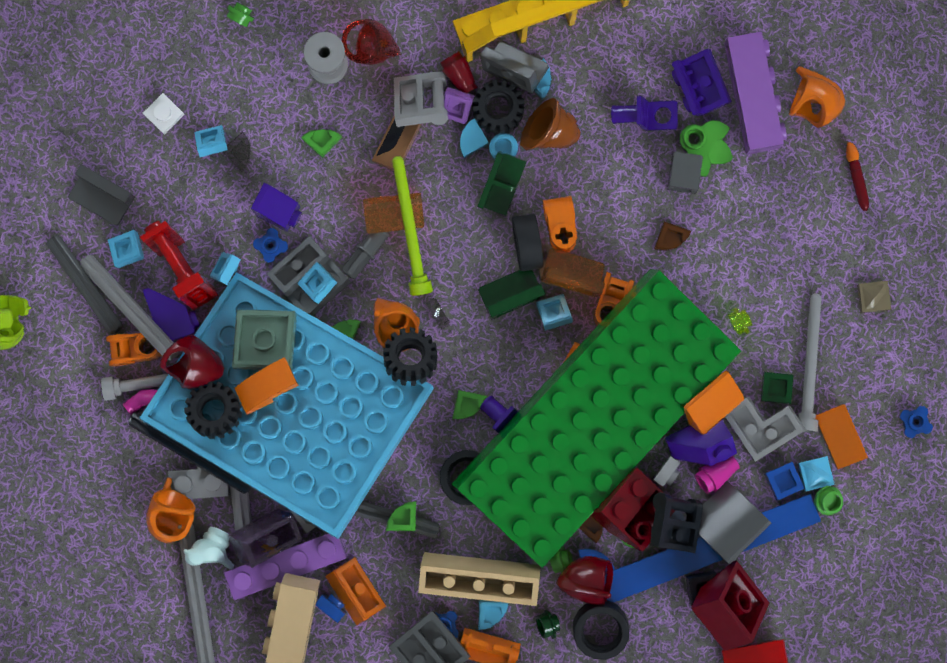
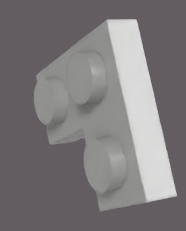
[725,396,806,462]
[168,466,230,499]

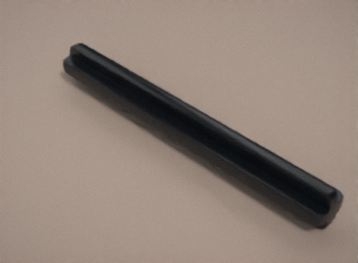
[128,411,252,494]

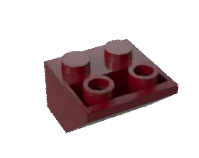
[591,467,676,552]

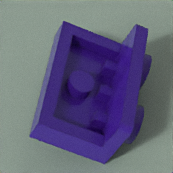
[672,49,732,116]

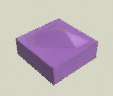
[444,87,475,125]

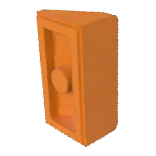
[684,371,744,435]
[816,404,868,470]
[325,557,386,625]

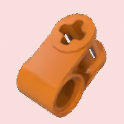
[542,196,577,254]
[594,272,634,326]
[106,333,162,366]

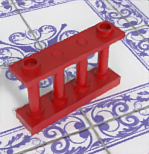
[140,221,219,310]

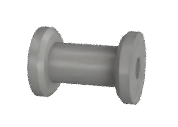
[304,32,348,84]

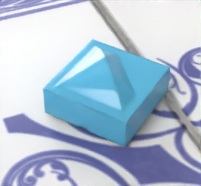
[194,125,228,157]
[108,230,145,268]
[210,252,241,285]
[297,262,338,304]
[536,294,573,331]
[798,456,835,491]

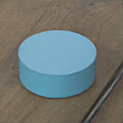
[489,133,518,160]

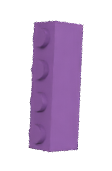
[724,32,787,155]
[224,534,348,601]

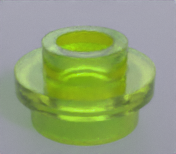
[728,307,753,335]

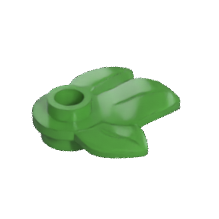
[679,120,733,177]

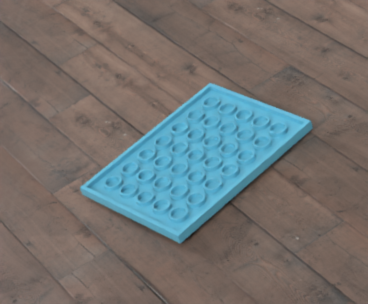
[140,272,434,539]

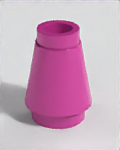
[694,456,740,494]

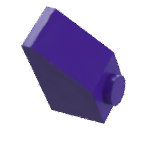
[251,182,302,232]
[143,288,201,343]
[665,420,737,466]

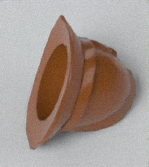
[520,98,581,151]

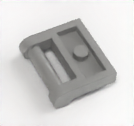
[394,72,448,127]

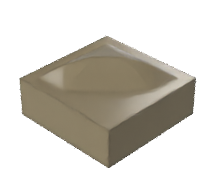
[857,281,891,313]

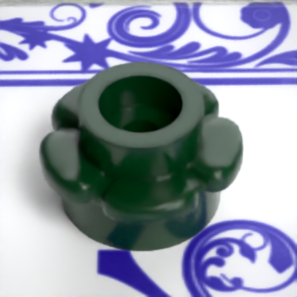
[536,610,560,639]

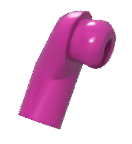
[123,389,158,414]

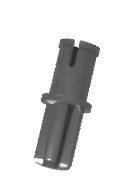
[342,225,389,279]

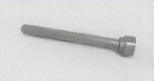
[798,293,822,433]
[101,374,168,401]

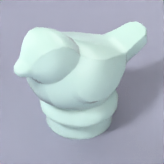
[183,527,234,570]

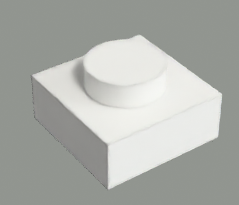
[143,93,185,135]

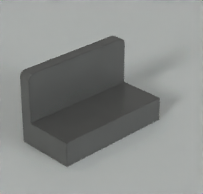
[480,42,549,93]
[68,164,135,226]

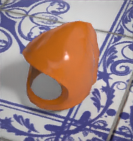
[789,67,845,128]
[374,298,420,352]
[146,477,196,543]

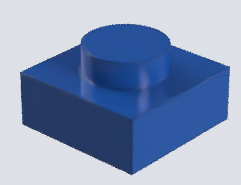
[764,462,805,501]
[316,594,347,623]

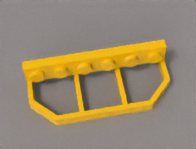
[453,0,630,62]

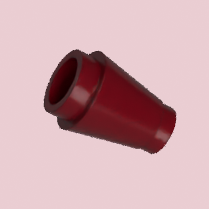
[440,51,477,93]

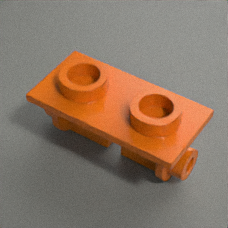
[460,627,521,663]

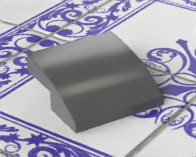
[267,236,351,316]
[699,481,772,564]
[389,610,471,663]

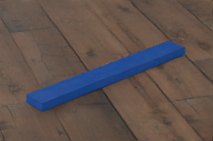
[604,494,821,603]

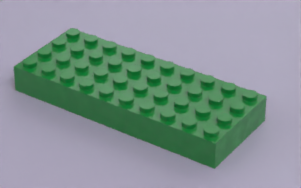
[452,269,741,568]

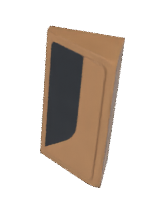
[372,116,422,171]

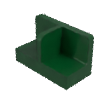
[477,151,527,216]

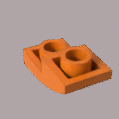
[234,357,299,415]

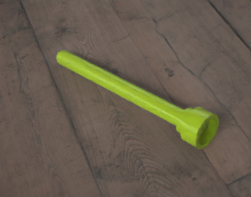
[392,156,433,296]

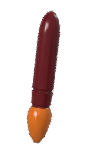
[846,142,869,211]

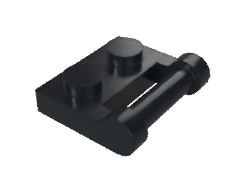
[650,492,703,553]

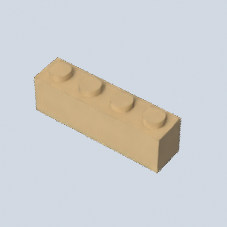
[418,552,541,606]
[262,573,320,663]

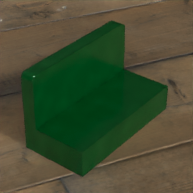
[478,270,545,320]

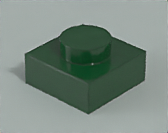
[760,372,794,404]

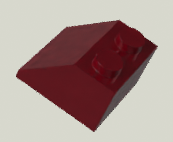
[691,560,770,651]

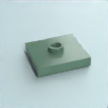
[232,310,297,370]

